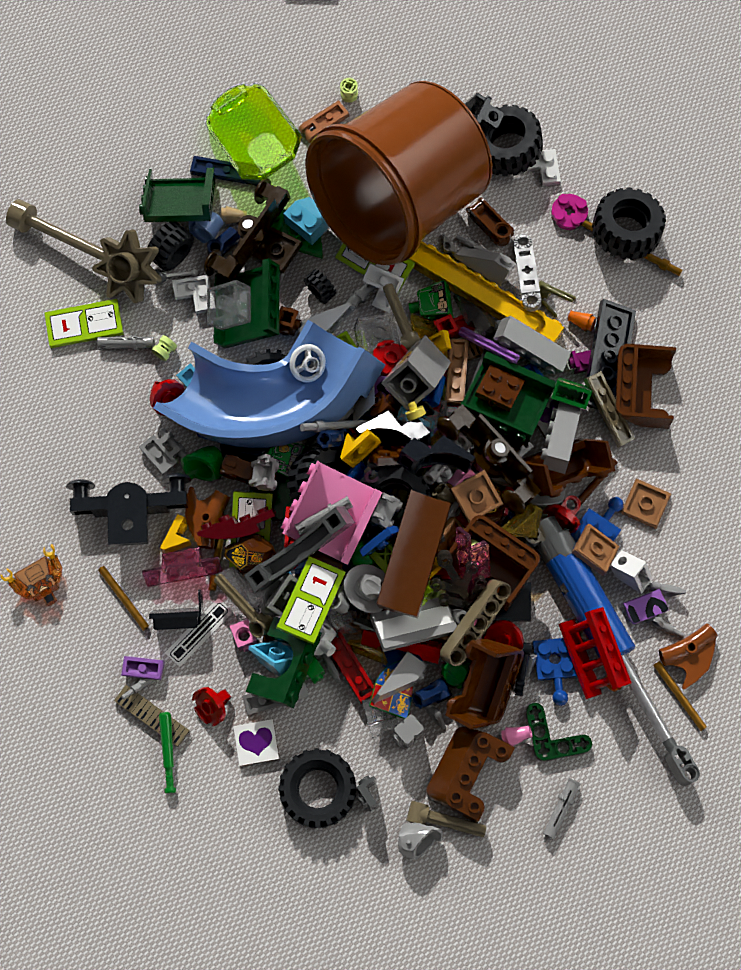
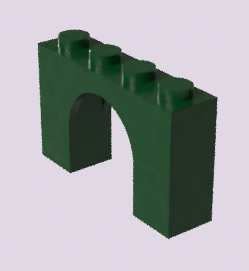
[245,617,322,709]

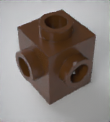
[279,306,302,336]
[368,390,399,418]

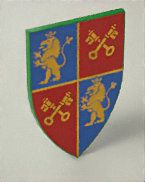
[369,660,413,719]

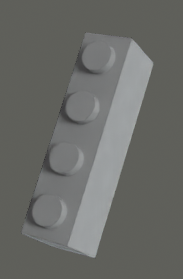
[493,316,571,375]
[541,401,581,474]

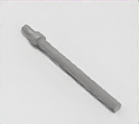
[300,418,399,433]

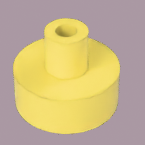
[405,401,426,421]

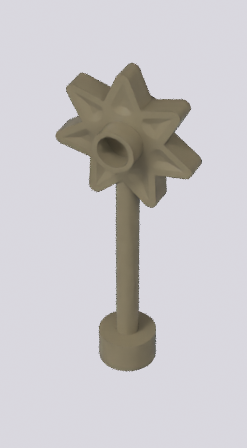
[6,199,162,303]

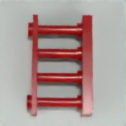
[558,607,631,699]

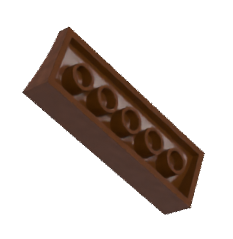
[377,490,451,618]

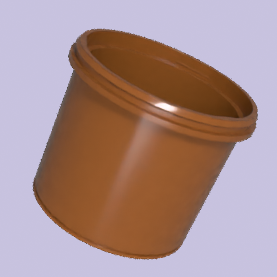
[305,81,492,265]

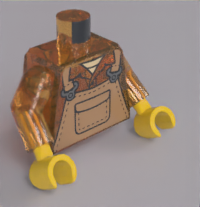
[0,544,63,606]

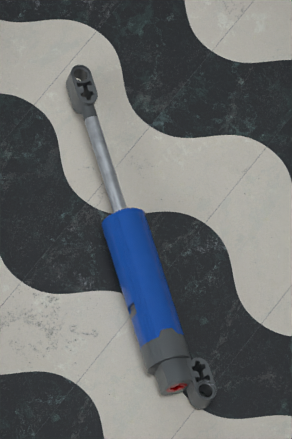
[511,511,700,786]

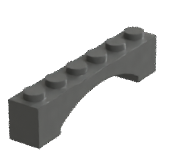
[244,506,355,592]

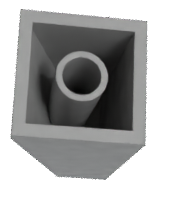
[381,335,451,411]

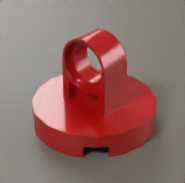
[372,340,408,375]
[149,379,184,416]
[543,495,581,533]
[484,620,524,650]
[192,687,232,726]

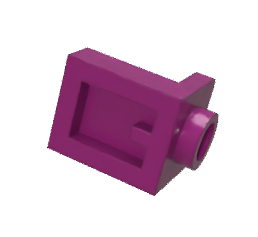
[568,350,591,374]

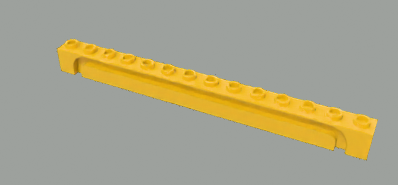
[409,241,564,343]

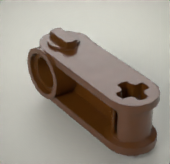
[466,197,515,246]
[219,455,277,484]

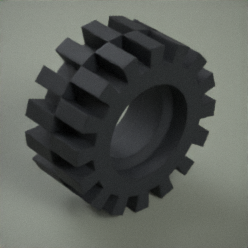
[303,269,337,304]

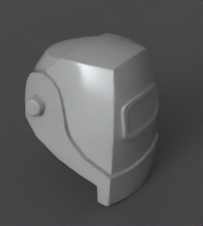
[398,822,443,860]

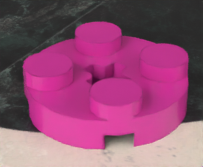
[551,194,588,230]

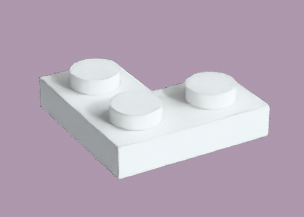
[526,149,561,186]
[362,263,404,313]
[172,275,214,314]

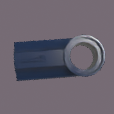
[207,227,240,257]
[317,428,353,448]
[412,677,453,709]

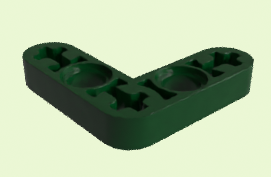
[526,703,592,761]

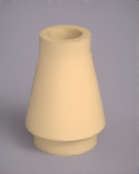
[220,206,247,224]

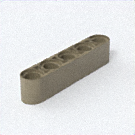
[440,579,511,666]

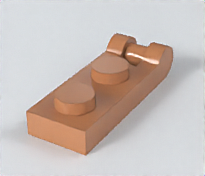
[298,100,349,143]

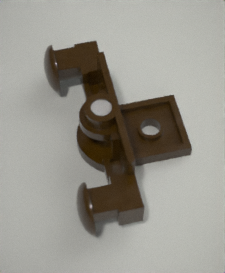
[204,178,303,284]
[436,404,541,515]

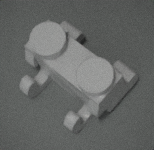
[249,454,279,491]
[368,493,403,530]

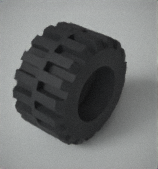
[147,222,194,271]

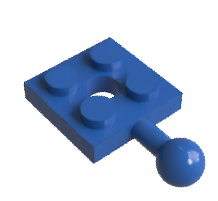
[571,497,624,543]
[532,638,577,706]

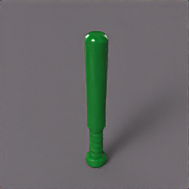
[159,712,176,794]

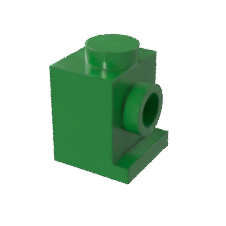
[306,656,325,684]

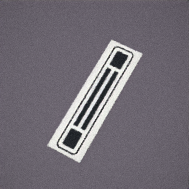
[165,598,233,667]

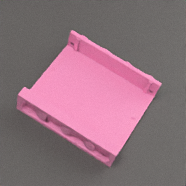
[281,461,382,565]

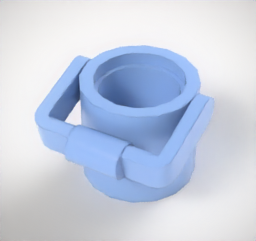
[188,211,223,243]

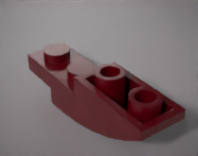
[196,506,276,539]

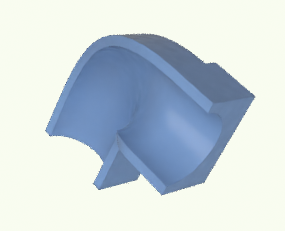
[153,320,385,448]

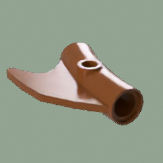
[185,487,231,549]
[659,623,718,690]

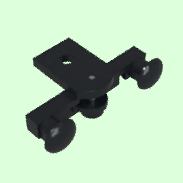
[66,473,191,546]

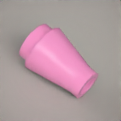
[501,726,532,746]

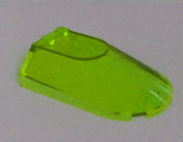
[206,83,302,180]

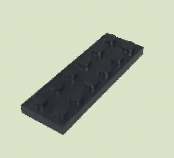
[583,299,636,410]

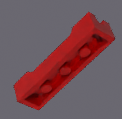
[331,625,374,704]
[361,630,444,664]

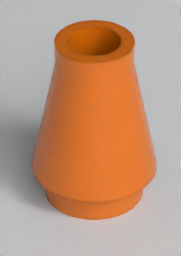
[567,310,597,331]

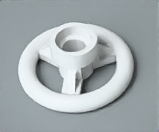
[289,344,326,383]

